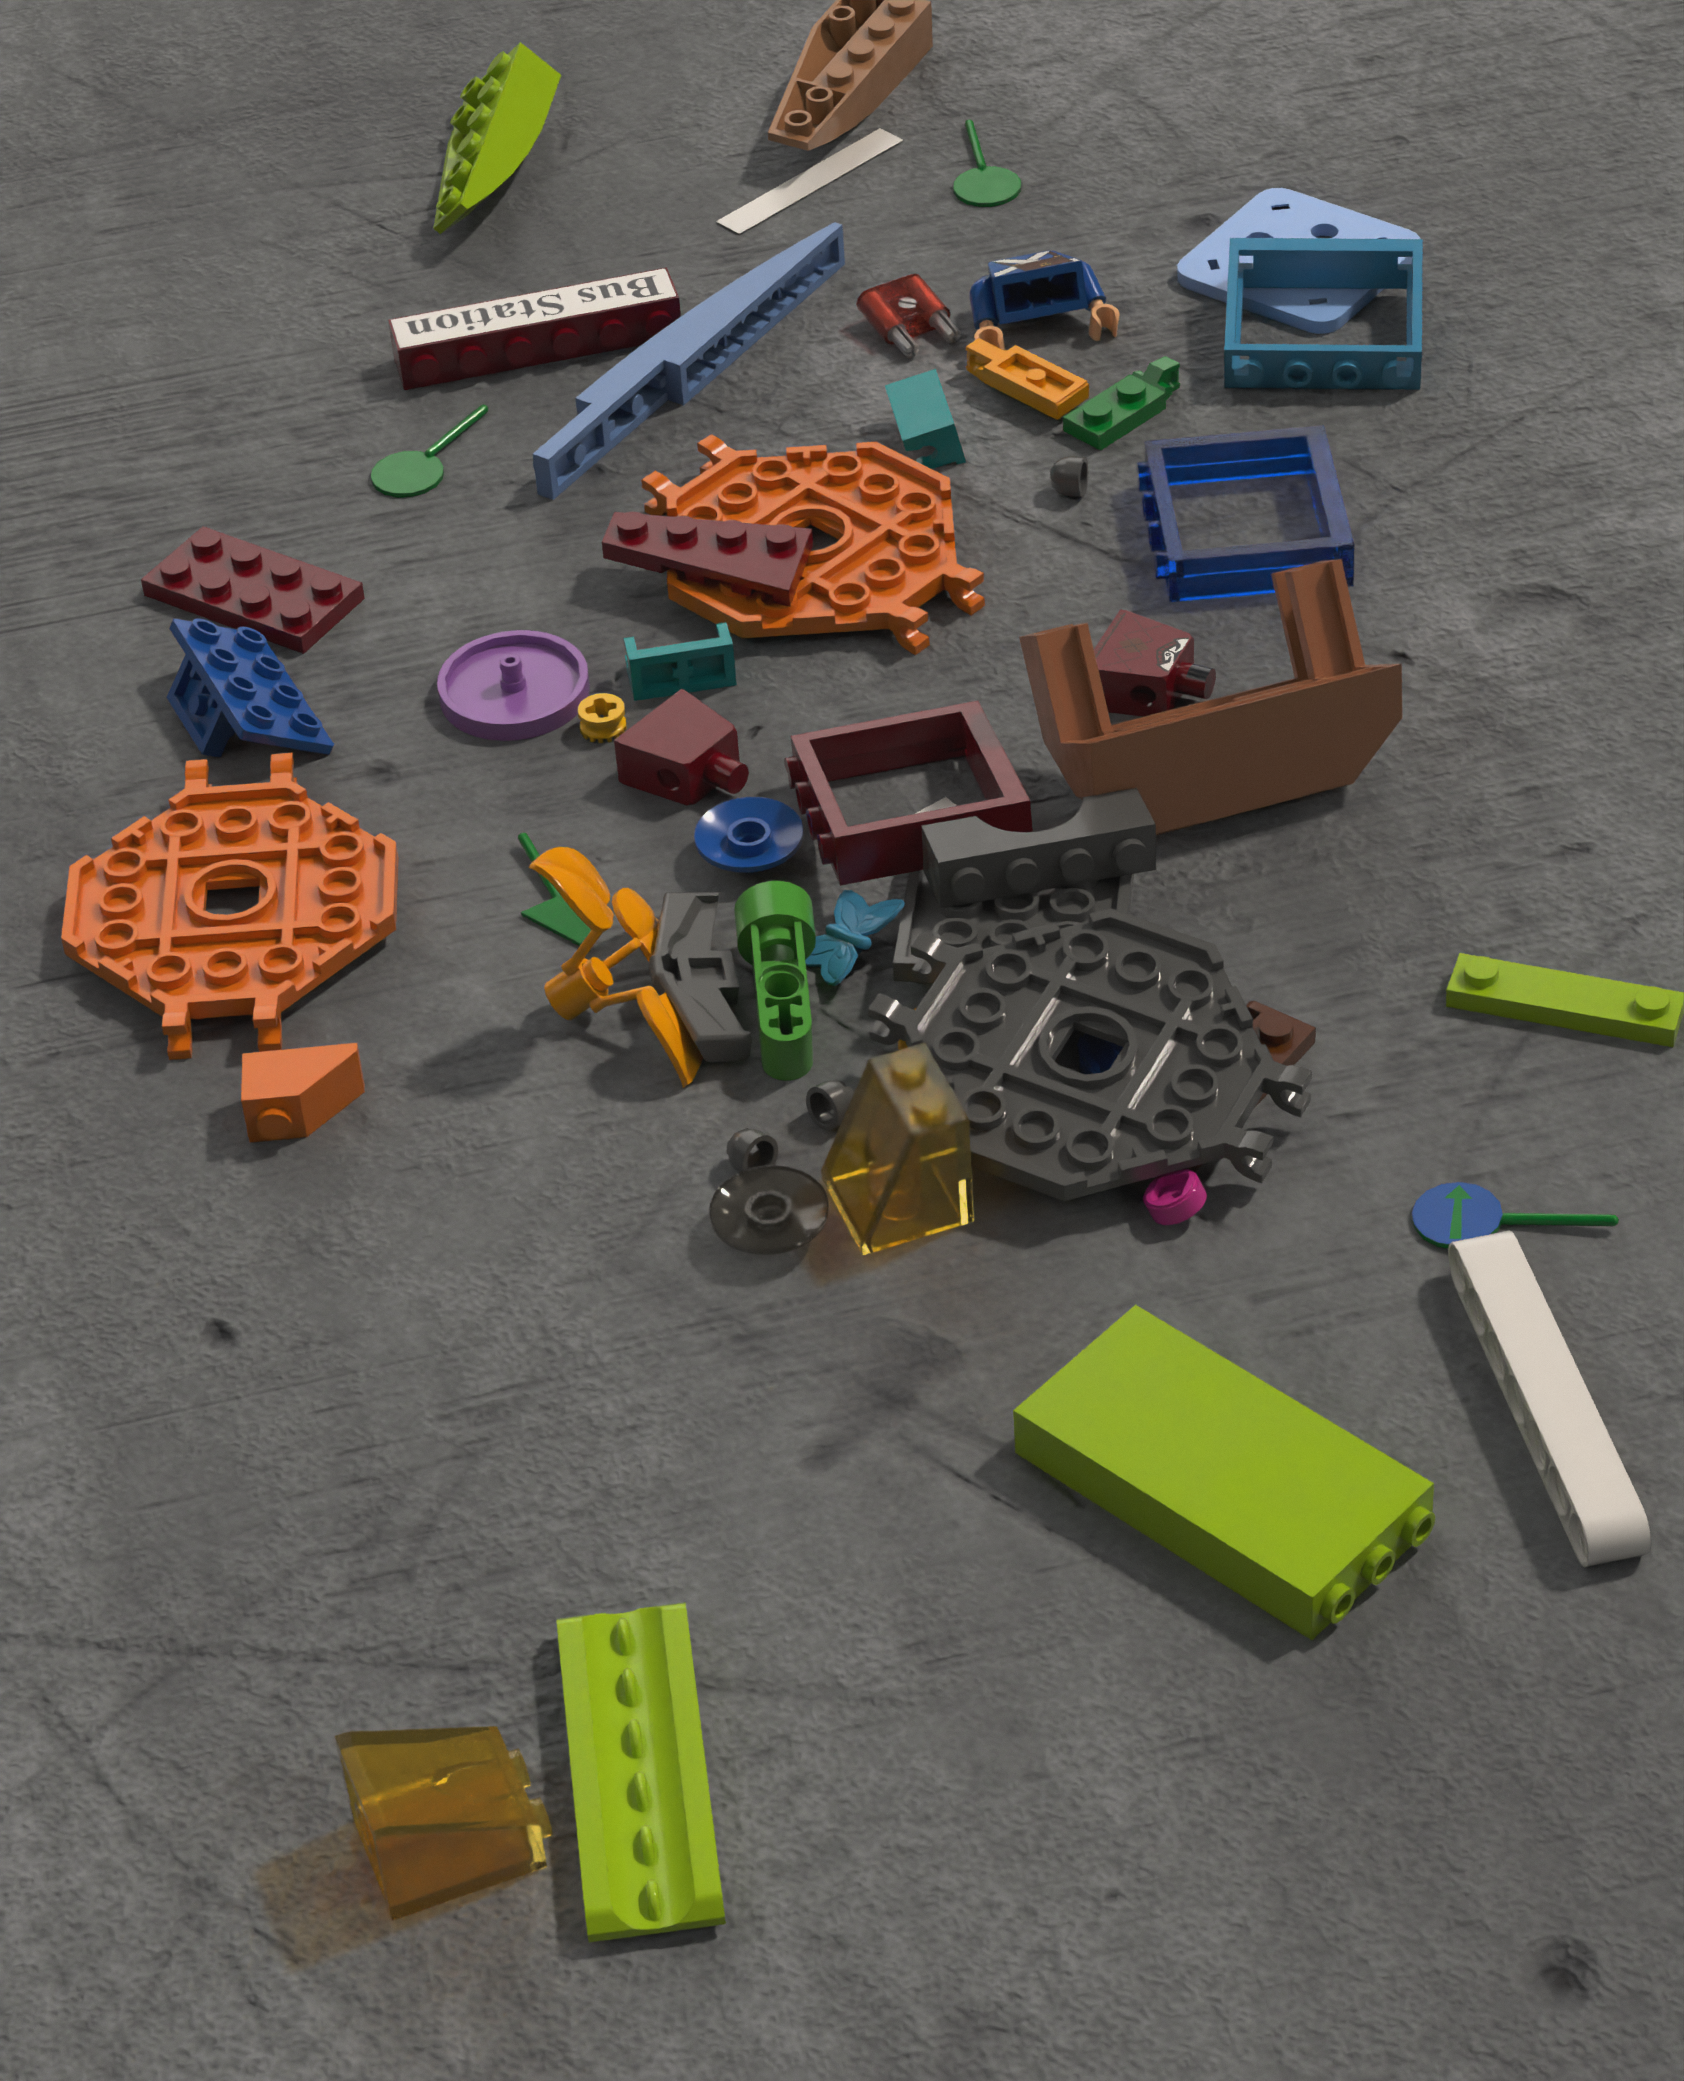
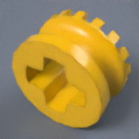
[578,693,627,743]

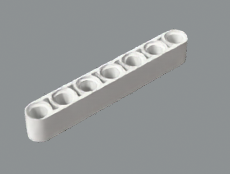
[1448,1230,1651,1567]

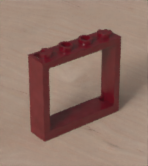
[784,701,1033,886]

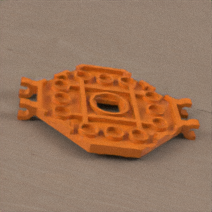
[641,434,985,655]
[61,753,399,1060]

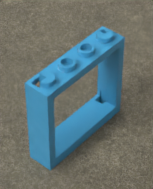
[1224,238,1423,390]

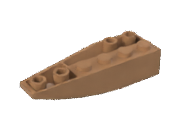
[768,0,933,151]

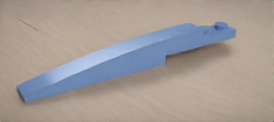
[533,222,845,500]

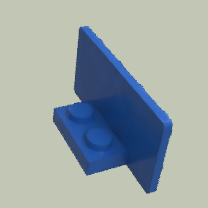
[166,618,334,757]

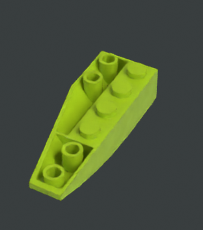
[433,42,561,234]

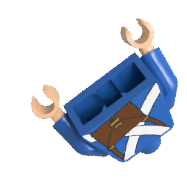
[969,251,1120,350]

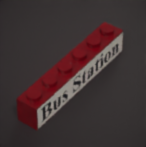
[388,267,681,390]

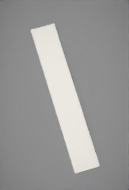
[716,128,903,234]

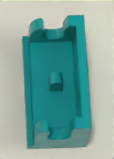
[884,369,966,469]
[623,622,737,701]

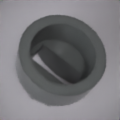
[1050,456,1089,497]
[806,1079,858,1131]
[726,1128,778,1180]

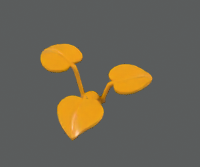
[529,847,703,1088]

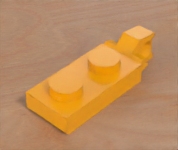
[966,338,1089,420]

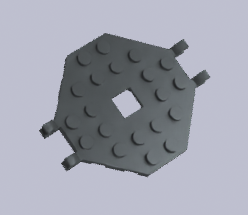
[868,908,1312,1201]

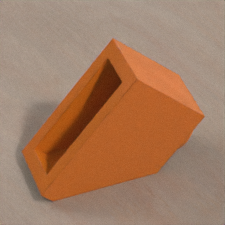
[241,1043,365,1143]

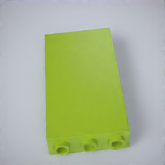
[1013,1304,1436,1640]

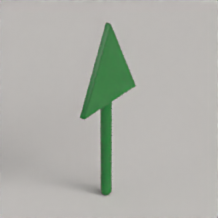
[518,832,592,952]

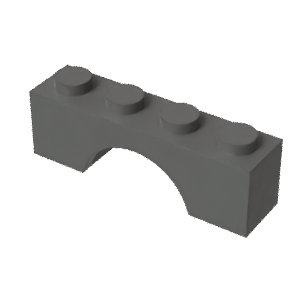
[922,788,1156,909]

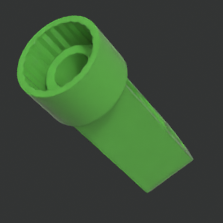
[734,881,816,1081]

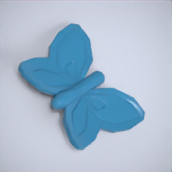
[805,890,905,986]

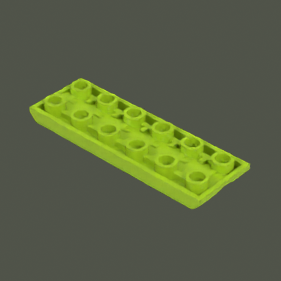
[556,1602,726,1943]

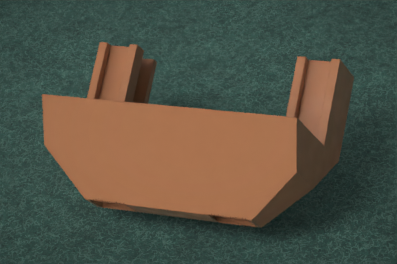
[1019,559,1402,835]

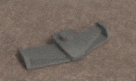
[649,892,752,1062]

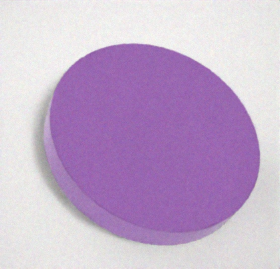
[437,630,590,741]

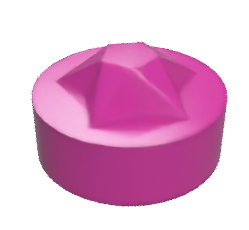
[1143,1169,1207,1225]

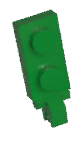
[1063,356,1180,451]

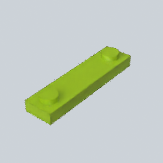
[1446,953,1684,1047]

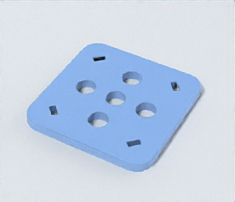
[1177,188,1420,334]

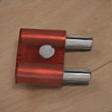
[856,274,961,358]

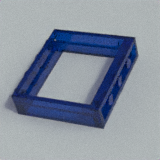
[1136,425,1355,602]

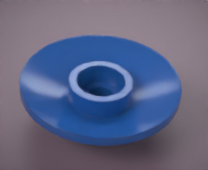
[694,797,804,873]

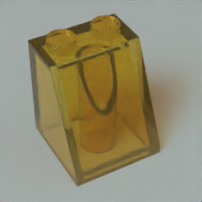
[821,1043,974,1255]
[335,1726,552,1921]

